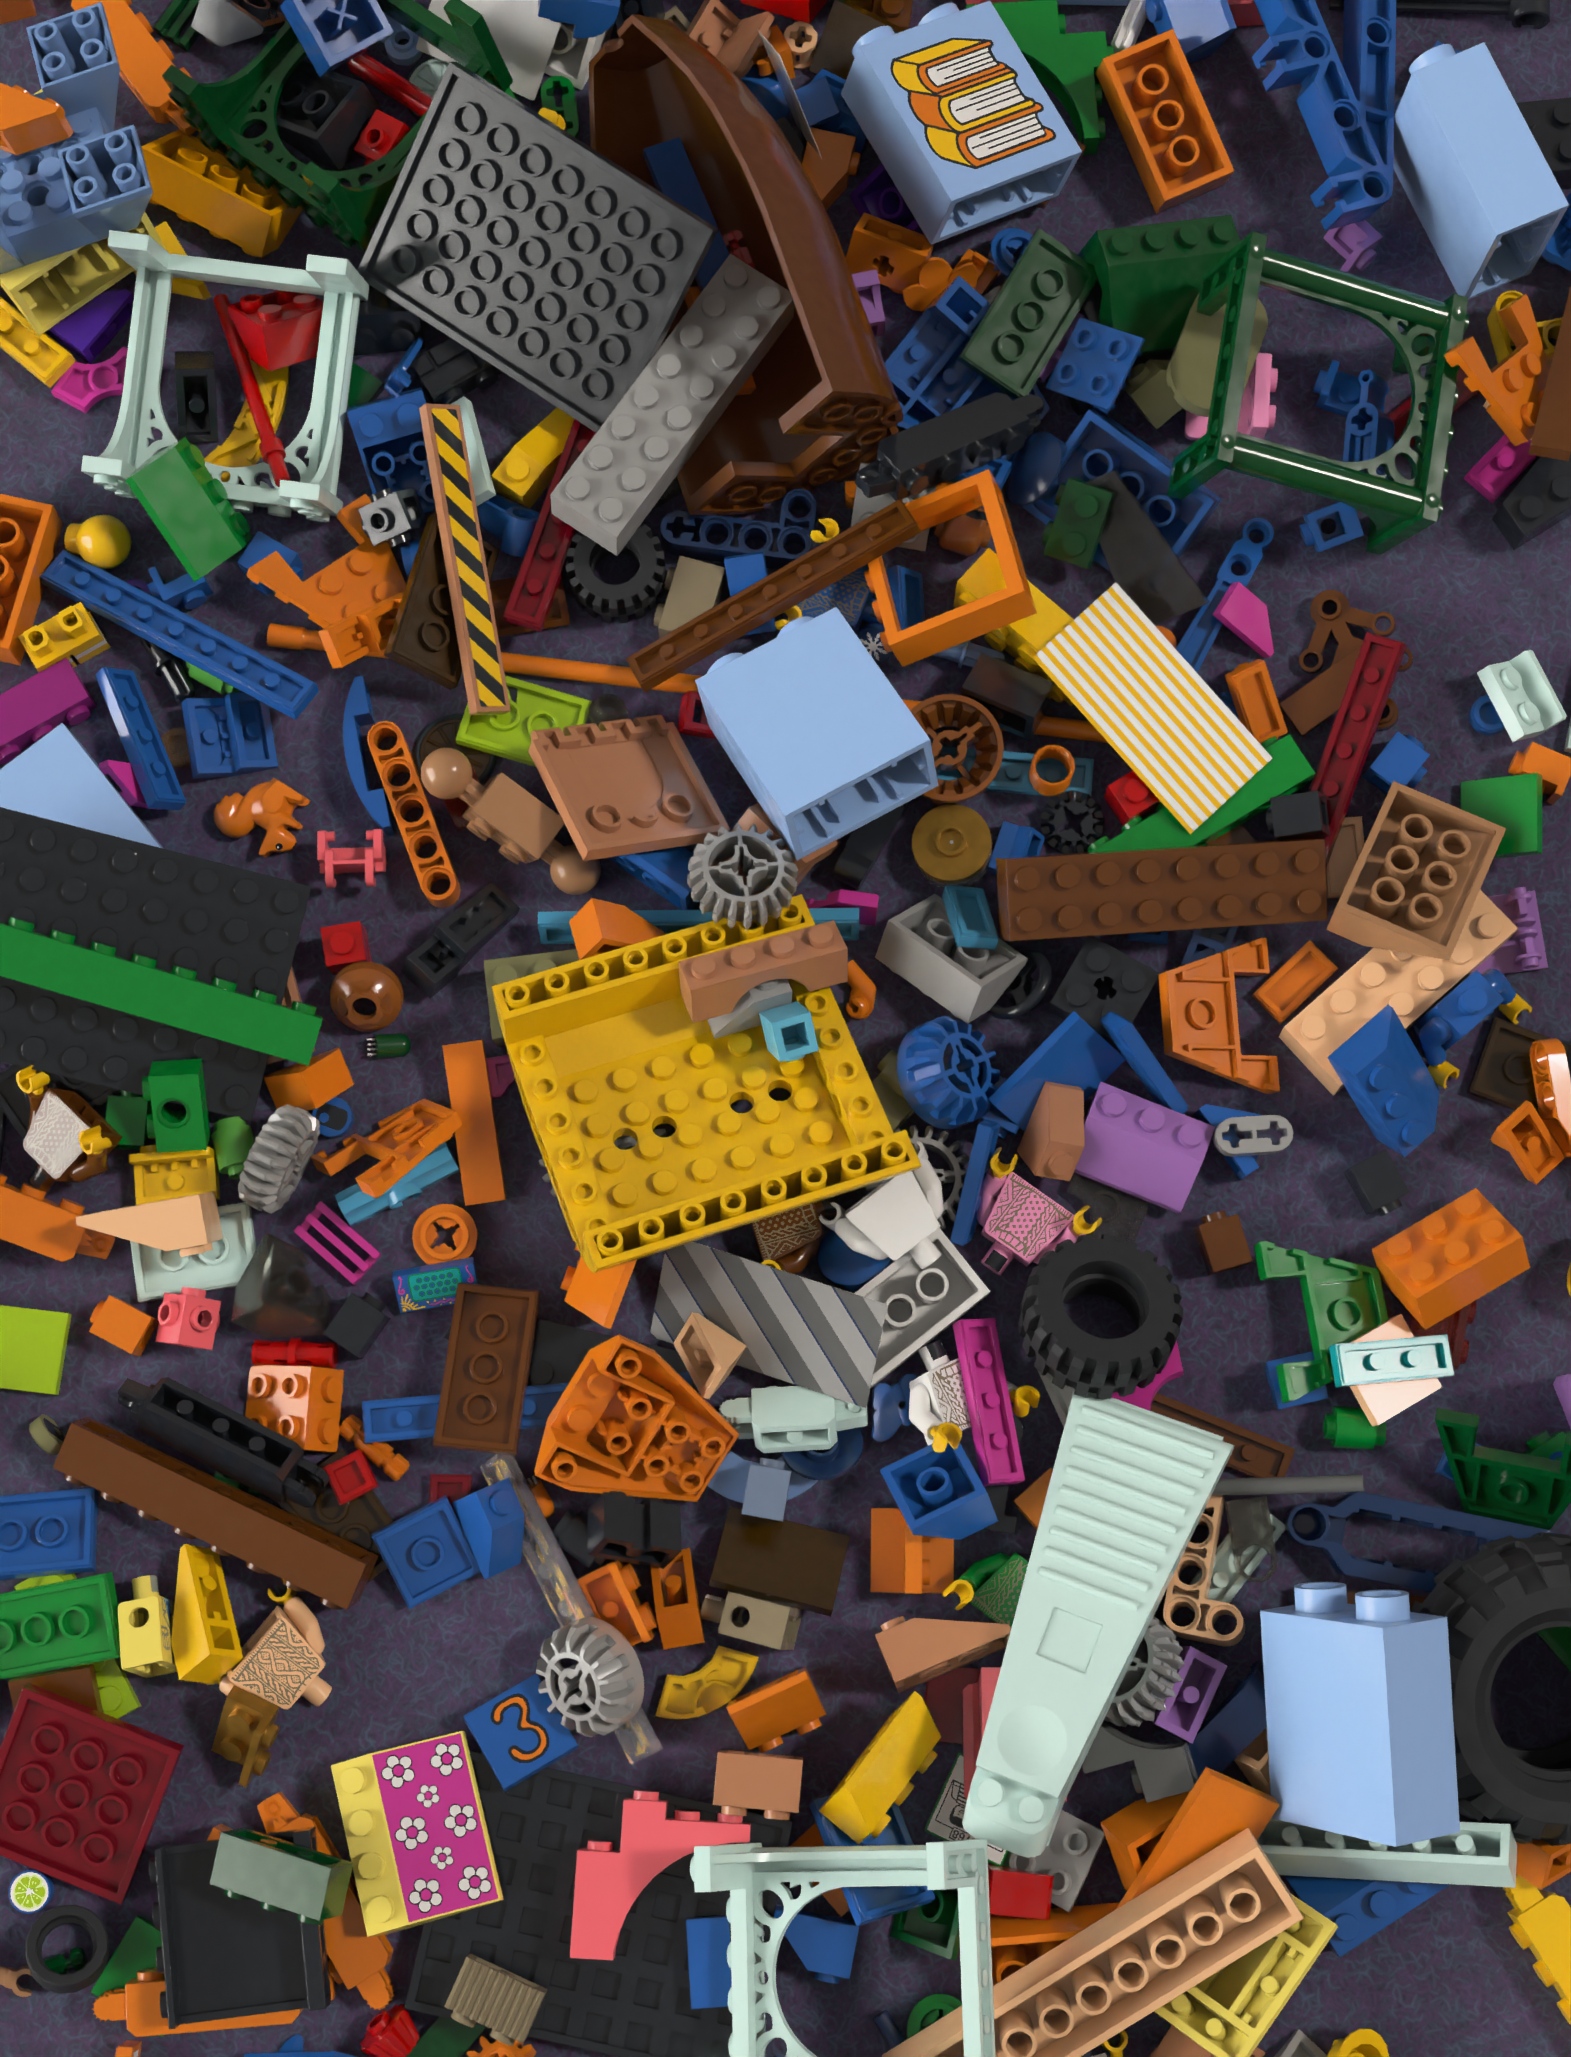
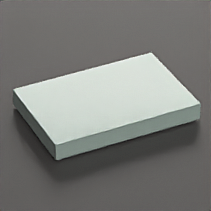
[130,1202,261,1303]

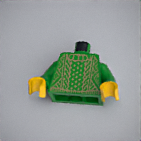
[942,1552,1029,1628]

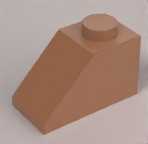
[1017,1081,1085,1181]

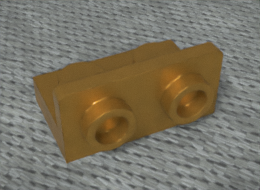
[211,1685,280,1788]

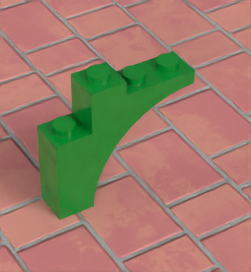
[966,0,1114,155]

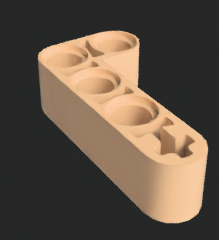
[1163,1496,1245,1646]

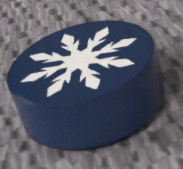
[857,623,893,665]

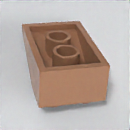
[875,1616,1011,1694]

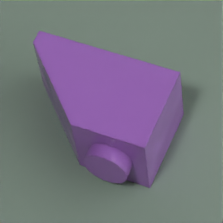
[1153,1646,1227,1744]

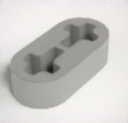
[1213,1115,1293,1157]

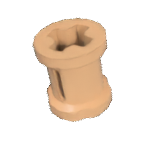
[784,21,817,69]

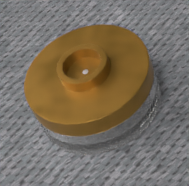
[912,804,993,888]

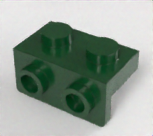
[1042,477,1115,569]

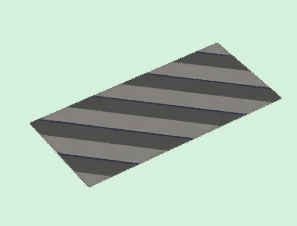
[650,1242,887,1408]

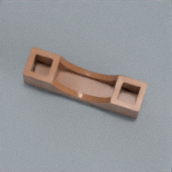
[678,920,848,1023]

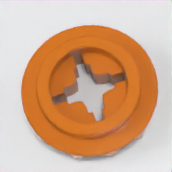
[412,1204,478,1265]

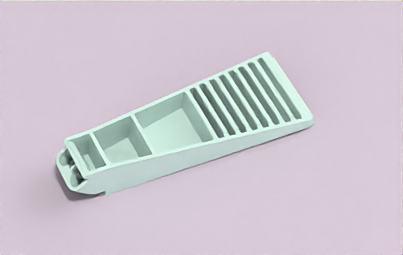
[962,1390,1234,1858]

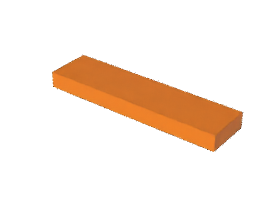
[442,1040,507,1206]

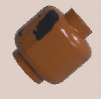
[933,507,991,557]

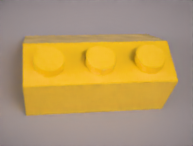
[819,1691,941,1844]

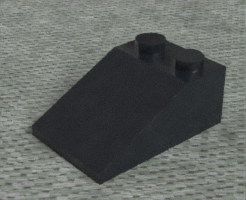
[255,61,383,171]

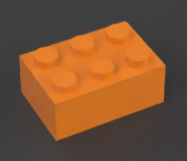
[1372,1188,1530,1330]

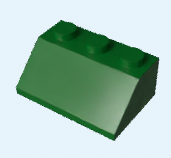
[125,437,252,582]

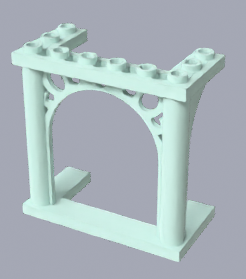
[81,230,369,522]
[690,1839,996,2057]

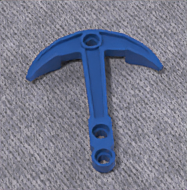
[1176,518,1274,721]

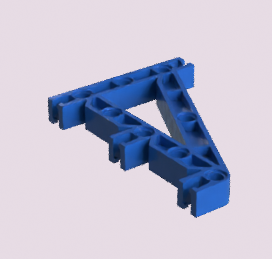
[1252,0,1396,231]

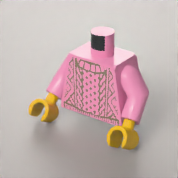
[977,1147,1102,1276]

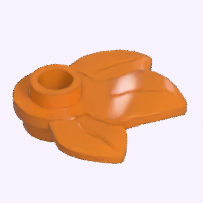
[902,257,977,311]

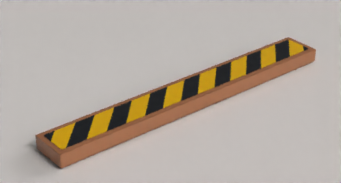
[419,403,511,715]

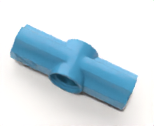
[334,1142,460,1227]

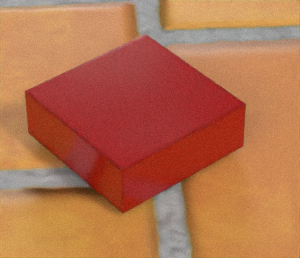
[323,1449,380,1505]

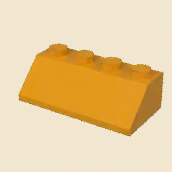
[141,129,303,258]

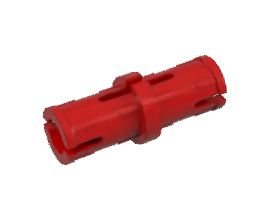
[252,1337,338,1369]

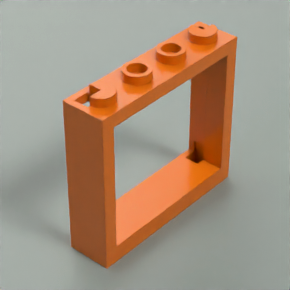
[864,469,1037,667]

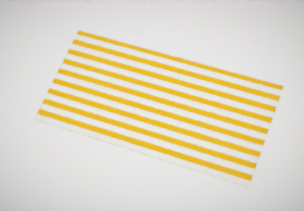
[1032,582,1272,834]

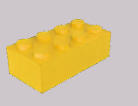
[953,548,1074,706]

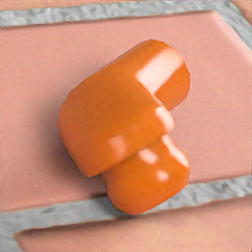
[846,960,877,1019]

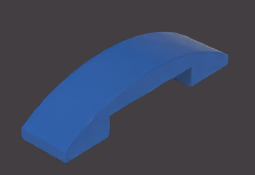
[343,676,395,836]

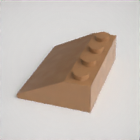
[1326,781,1506,960]

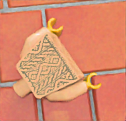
[204,1578,332,1710]

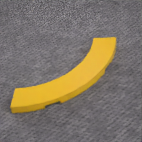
[204,354,289,482]

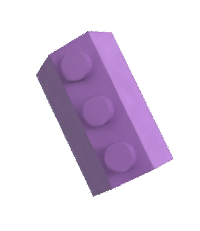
[1074,1082,1215,1214]

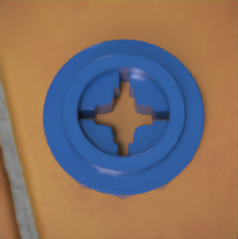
[987,228,1032,280]

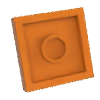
[870,1508,954,1594]

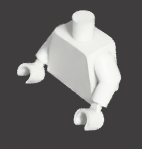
[819,1141,944,1269]

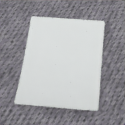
[416,0,562,101]

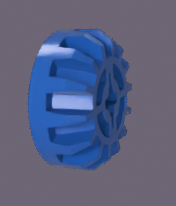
[897,1016,1000,1129]

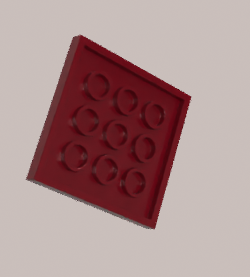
[0,1683,184,1904]

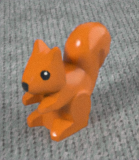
[214,778,311,857]

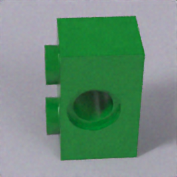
[142,1058,210,1153]

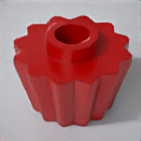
[360,2003,419,2057]

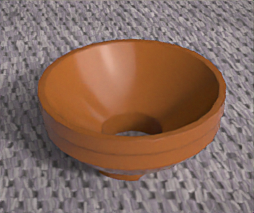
[330,961,404,1032]

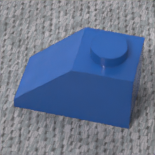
[452,1477,525,1580]
[774,1905,859,1984]

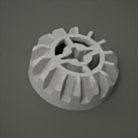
[536,1617,644,1737]

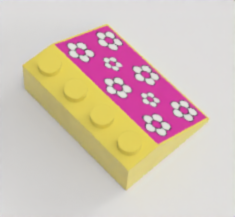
[331,1731,504,1937]

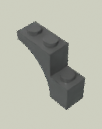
[1082,1720,1199,1803]

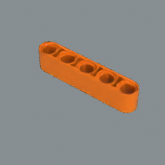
[367,721,461,908]

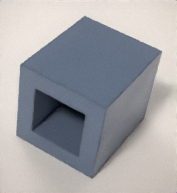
[741,1458,792,1522]

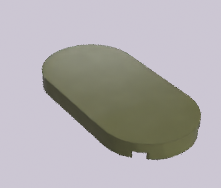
[1166,294,1268,417]

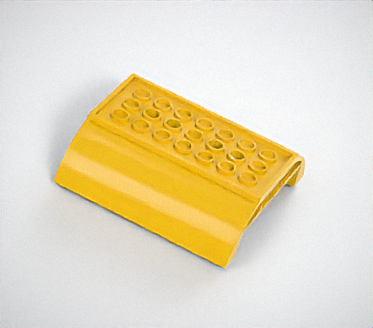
[492,894,921,1273]

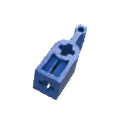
[1343,370,1395,479]

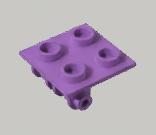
[1473,887,1548,974]

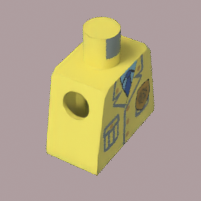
[118,1575,177,1678]

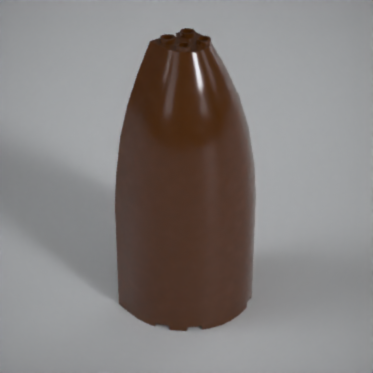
[589,14,903,515]

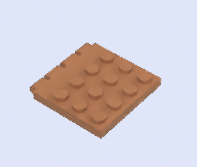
[528,715,730,861]

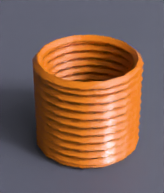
[1029,744,1075,796]

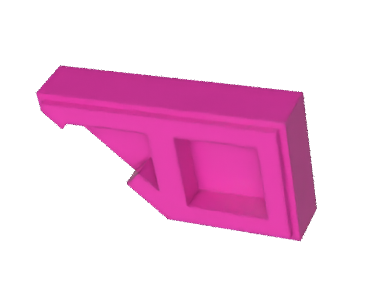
[805,889,879,926]

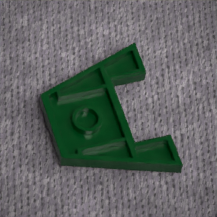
[1435,1408,1571,1530]

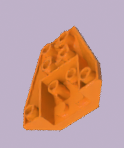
[534,1334,739,1502]

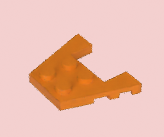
[1444,294,1550,446]
[246,494,406,628]
[1158,938,1280,1094]
[310,1099,463,1199]

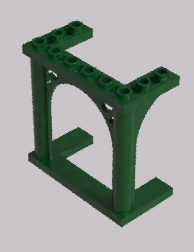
[162,0,513,252]
[1167,231,1469,554]

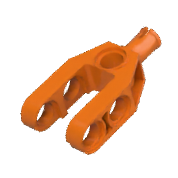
[1530,1038,1571,1157]

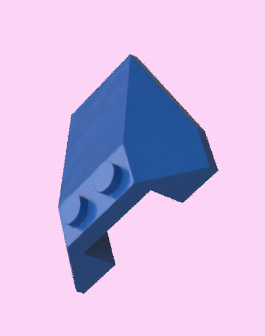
[884,276,1050,461]

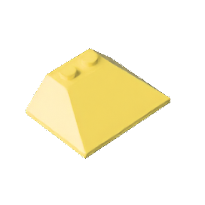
[1154,1894,1338,2057]

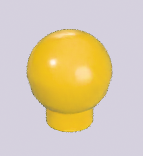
[64,515,131,569]

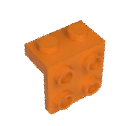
[245,1365,344,1453]
[575,1560,658,1646]

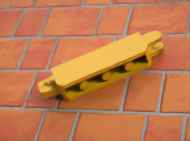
[1503,1873,1571,2025]

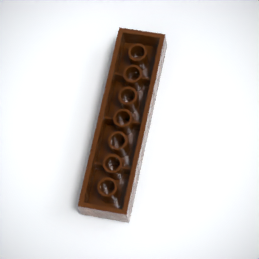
[996,839,1328,941]

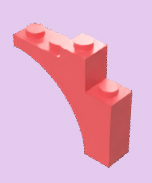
[570,1790,751,1960]

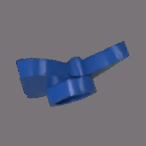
[871,1373,917,1442]

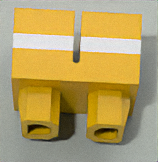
[18,602,111,672]

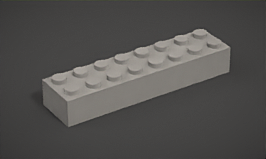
[550,254,795,556]

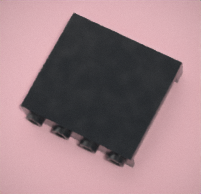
[149,1827,332,2029]

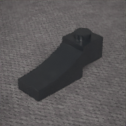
[401,881,520,999]

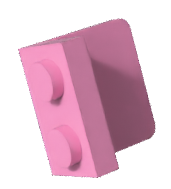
[1184,353,1278,441]

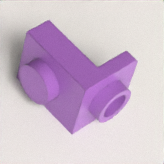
[1323,220,1383,273]

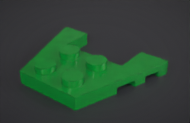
[1253,1241,1388,1403]

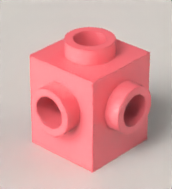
[155,1287,221,1350]

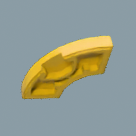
[655,1645,759,1719]

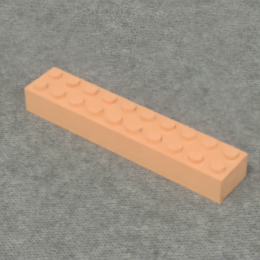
[882,1828,1304,2057]

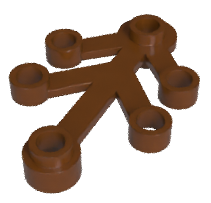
[1299,590,1413,730]

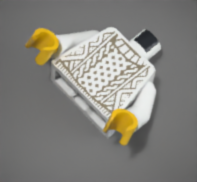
[909,1340,1040,1453]

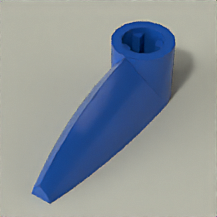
[477,494,540,557]

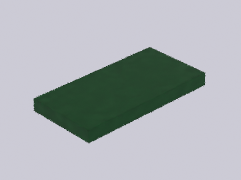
[957,228,1098,399]

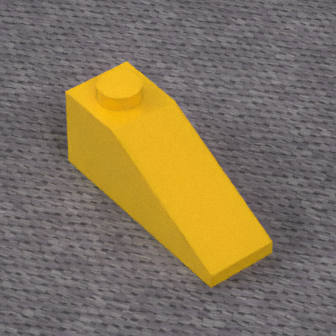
[491,408,574,508]
[171,1544,243,1684]

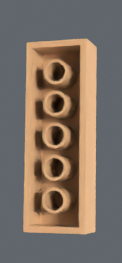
[1279,890,1518,1096]

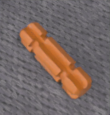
[340,1414,410,1481]

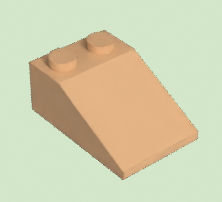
[75,1191,223,1257]

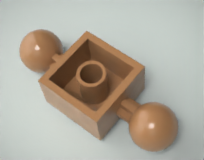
[421,748,601,895]

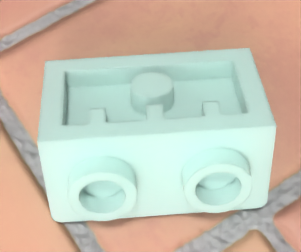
[1477,650,1567,742]

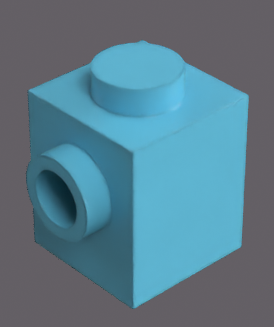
[759,1001,819,1062]

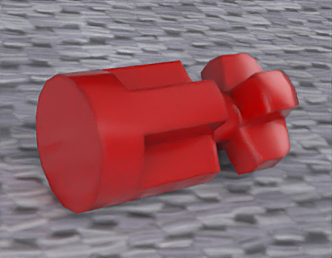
[722,230,756,270]

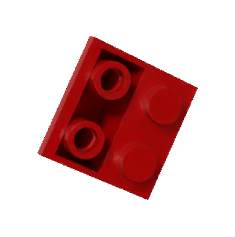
[227,290,323,371]

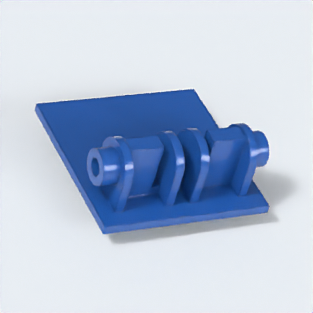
[1045,318,1145,415]

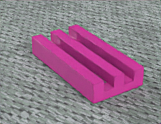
[294,1201,382,1285]

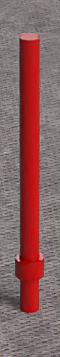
[213,294,291,487]

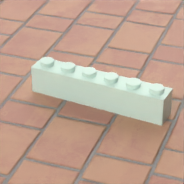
[1257,1818,1517,1888]

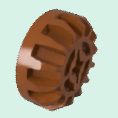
[910,694,1004,805]

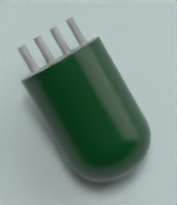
[367,1033,411,1059]

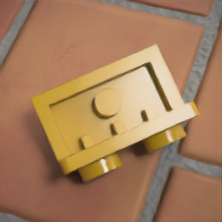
[128,1145,220,1205]

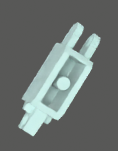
[719,1386,868,1453]

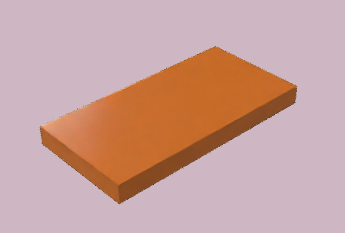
[1117,1767,1280,1909]

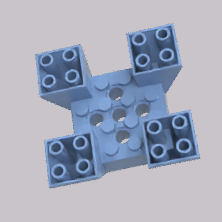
[0,2,153,274]

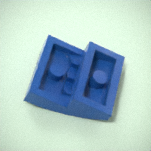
[181,692,278,779]

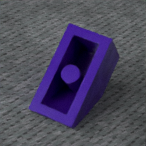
[50,289,134,364]

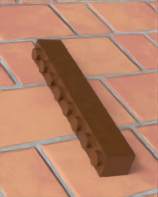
[53,1416,378,1610]

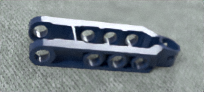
[1284,1492,1560,1593]

